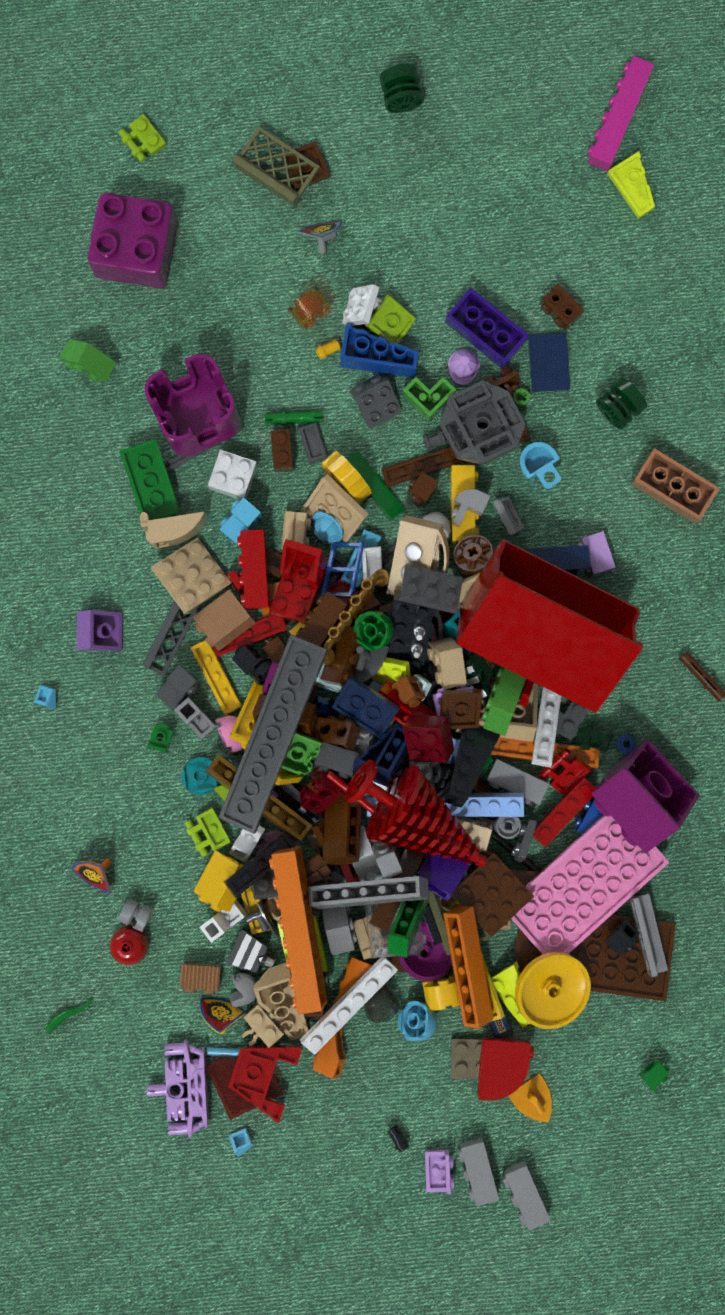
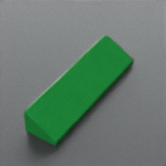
[346,451,405,522]

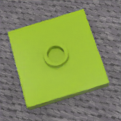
[365,295,416,344]

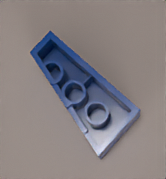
[340,323,419,378]

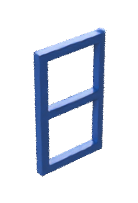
[321,542,364,598]

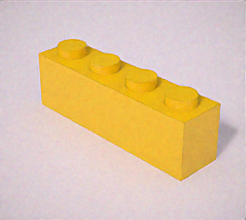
[451,465,479,544]

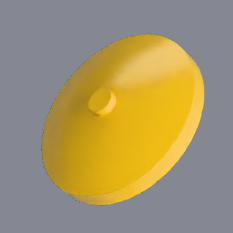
[515,952,591,1029]

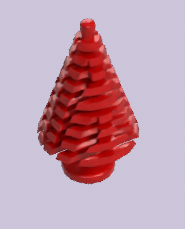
[344,759,487,867]

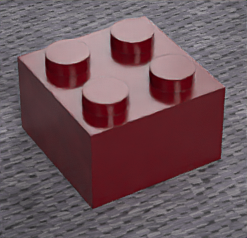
[403,715,454,763]

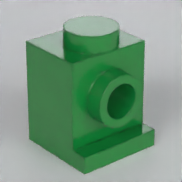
[147,723,175,753]
[638,1059,671,1093]

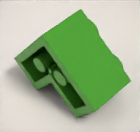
[59,339,116,383]
[402,377,457,422]

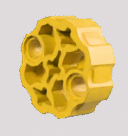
[320,451,371,504]

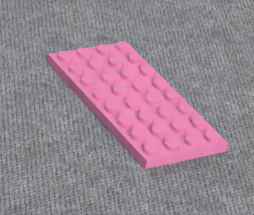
[511,815,669,955]

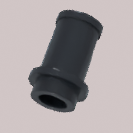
[387,1125,409,1153]

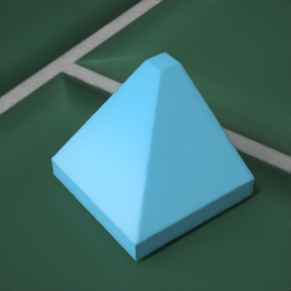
[34,684,56,710]
[229,1127,253,1157]

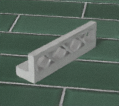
[629,893,668,977]

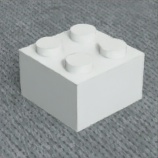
[208,450,258,500]

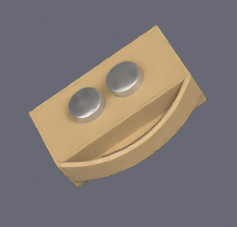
[387,515,449,595]

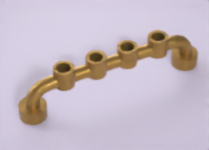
[323,569,390,665]

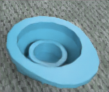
[313,511,343,544]

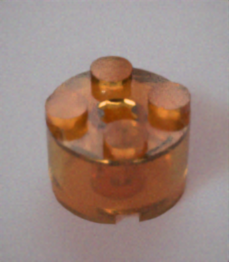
[288,286,331,331]

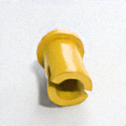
[315,339,341,359]

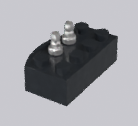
[386,590,443,673]

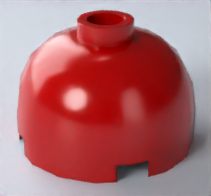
[109,926,149,966]

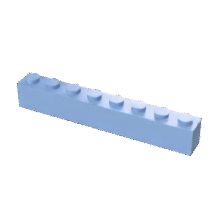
[367,793,525,817]

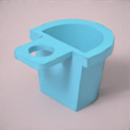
[519,442,561,489]

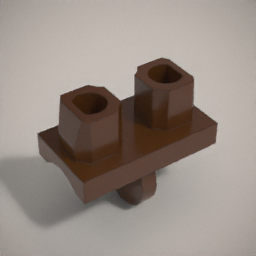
[485,366,520,398]

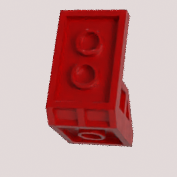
[269,539,327,625]

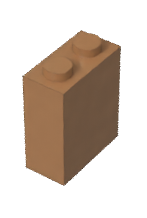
[193,589,255,651]

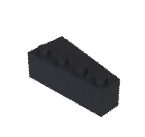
[443,728,500,808]

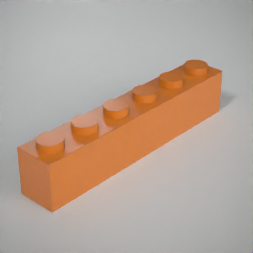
[443,905,493,1029]

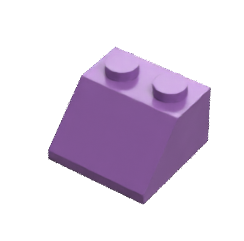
[77,610,122,651]

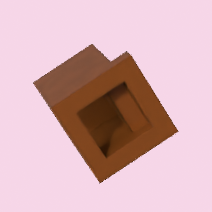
[392,675,426,708]

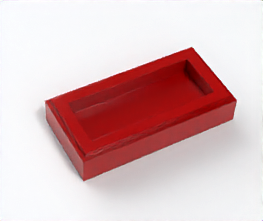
[520,679,534,707]

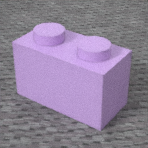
[578,531,616,577]

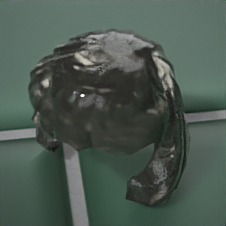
[364,984,401,1023]

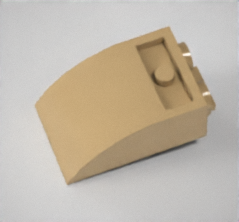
[140,512,208,549]

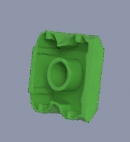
[282,731,323,775]

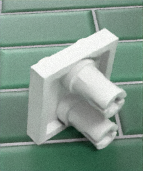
[342,284,382,326]

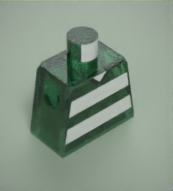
[463,653,494,698]

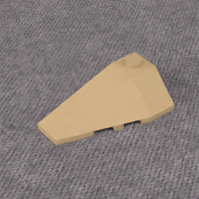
[253,963,309,1041]

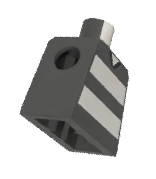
[226,928,276,972]

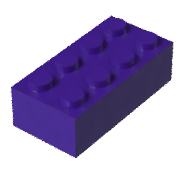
[445,287,529,369]

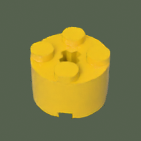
[422,974,460,1010]

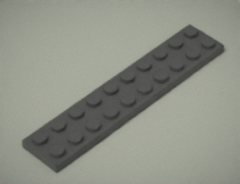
[219,635,328,834]

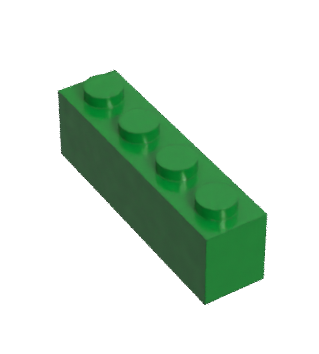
[387,887,429,958]

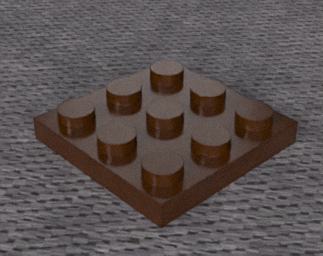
[452,853,534,937]

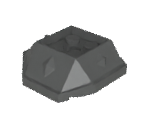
[440,380,526,465]

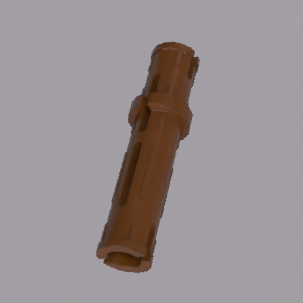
[679,651,725,702]

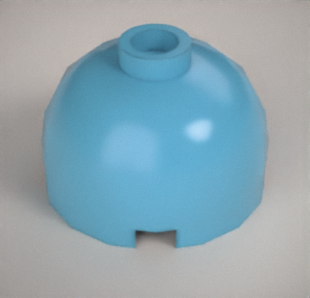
[398,1001,438,1042]

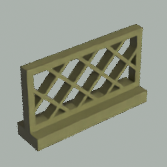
[232,126,320,208]
[428,871,491,955]

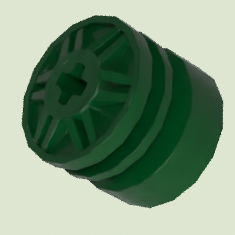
[379,64,424,113]
[596,378,647,430]

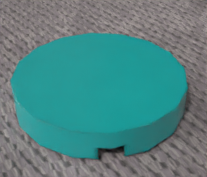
[181,757,219,795]

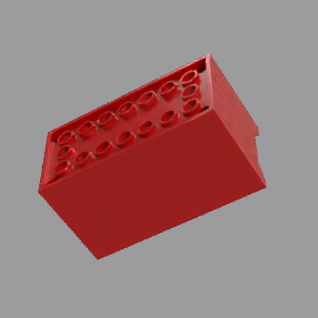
[456,539,643,713]

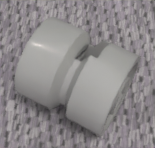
[494,817,521,839]
[118,898,154,932]

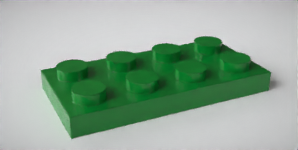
[119,439,180,520]

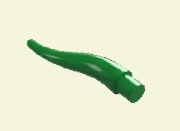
[45,998,93,1033]

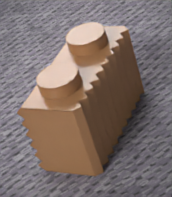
[180,962,222,994]

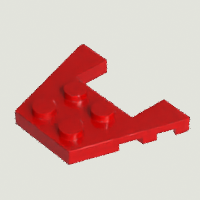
[228,1046,303,1123]

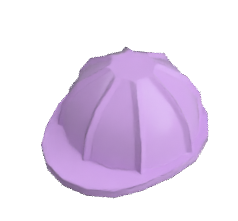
[448,349,480,385]

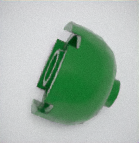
[354,611,394,650]

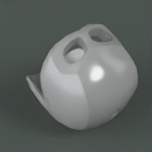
[230,973,256,1007]

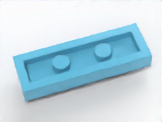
[341,529,382,589]

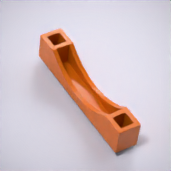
[312,957,374,1079]

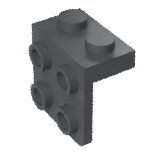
[349,374,402,428]

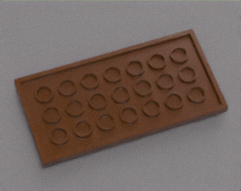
[513,914,676,1002]

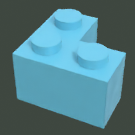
[220,497,263,546]

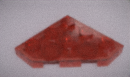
[205,1056,284,1120]

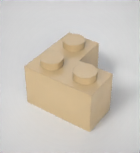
[427,637,467,690]
[456,817,495,852]

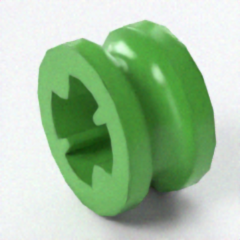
[512,388,530,407]

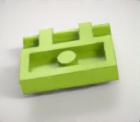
[118,114,167,163]
[184,808,231,857]

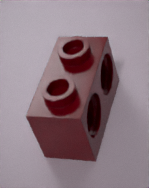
[300,771,343,814]

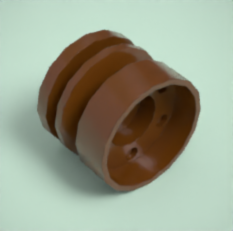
[453,535,494,579]

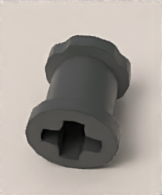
[422,429,446,451]

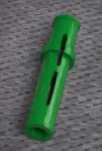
[265,410,322,426]

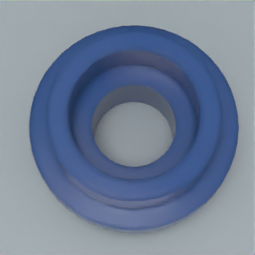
[616,734,636,754]

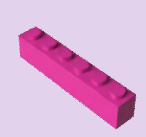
[587,56,654,172]

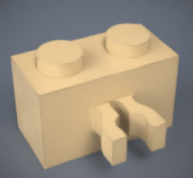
[241,1003,284,1048]

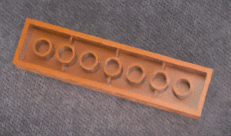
[269,846,328,1015]

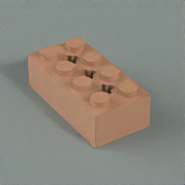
[630,448,720,524]

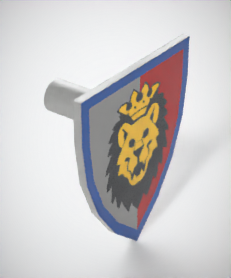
[297,220,342,253]

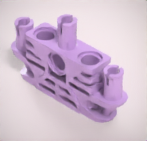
[147,1039,209,1138]

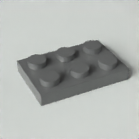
[399,564,463,614]

